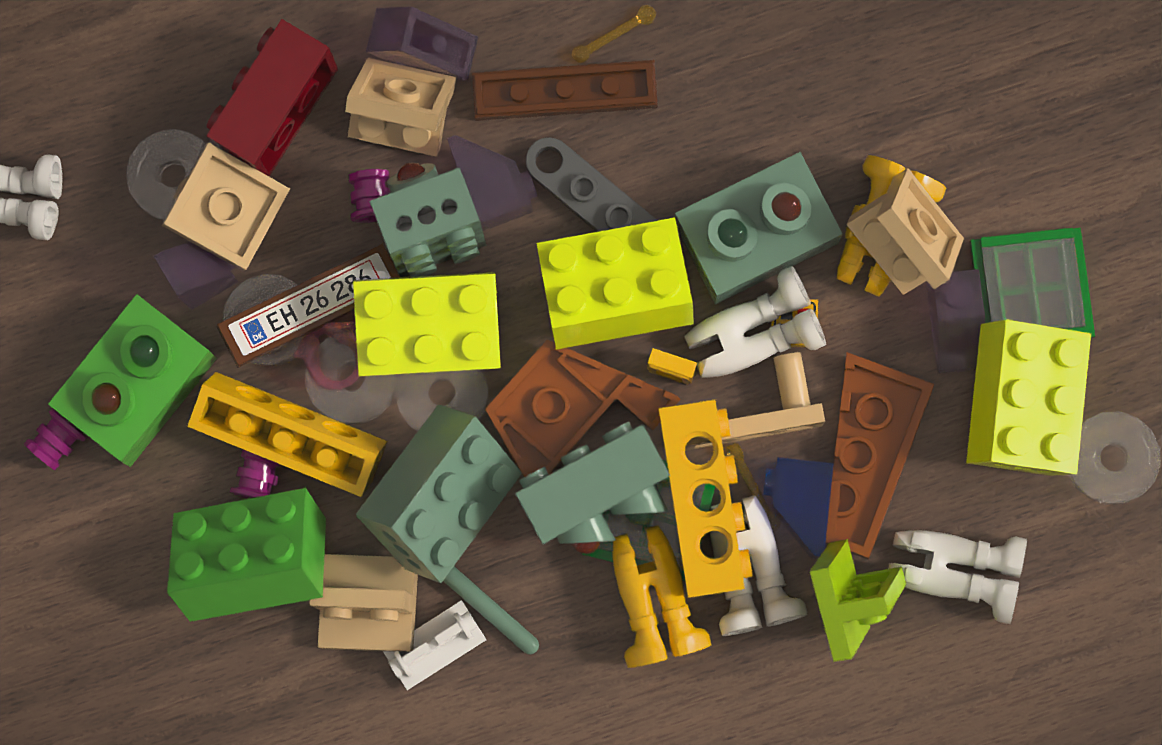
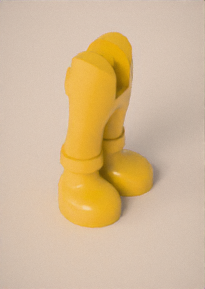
[613,525,711,668]

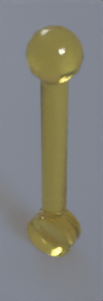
[572,5,656,63]
[726,443,781,532]

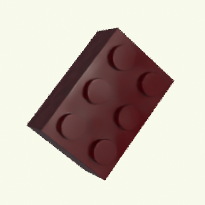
[206,19,338,177]

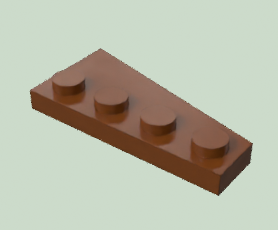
[825,352,934,560]

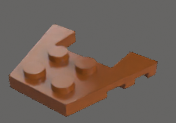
[485,340,681,478]

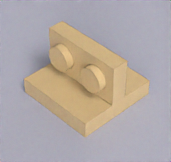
[345,58,456,157]
[161,142,290,271]
[846,168,964,295]
[310,554,418,653]

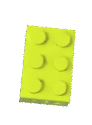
[536,218,694,350]
[353,272,501,376]
[966,320,1091,476]

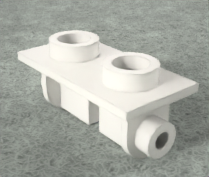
[383,600,486,690]

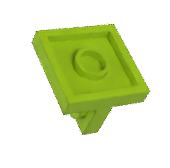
[810,539,906,662]

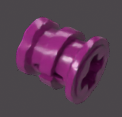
[348,169,390,223]
[24,408,87,470]
[229,449,281,499]

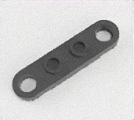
[526,137,658,232]

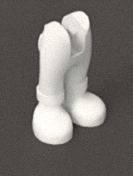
[0,154,62,240]
[684,266,826,378]
[710,495,807,636]
[888,530,1027,624]

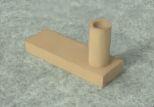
[685,352,825,451]

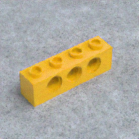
[187,372,388,497]
[659,400,753,598]

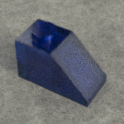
[763,457,834,560]

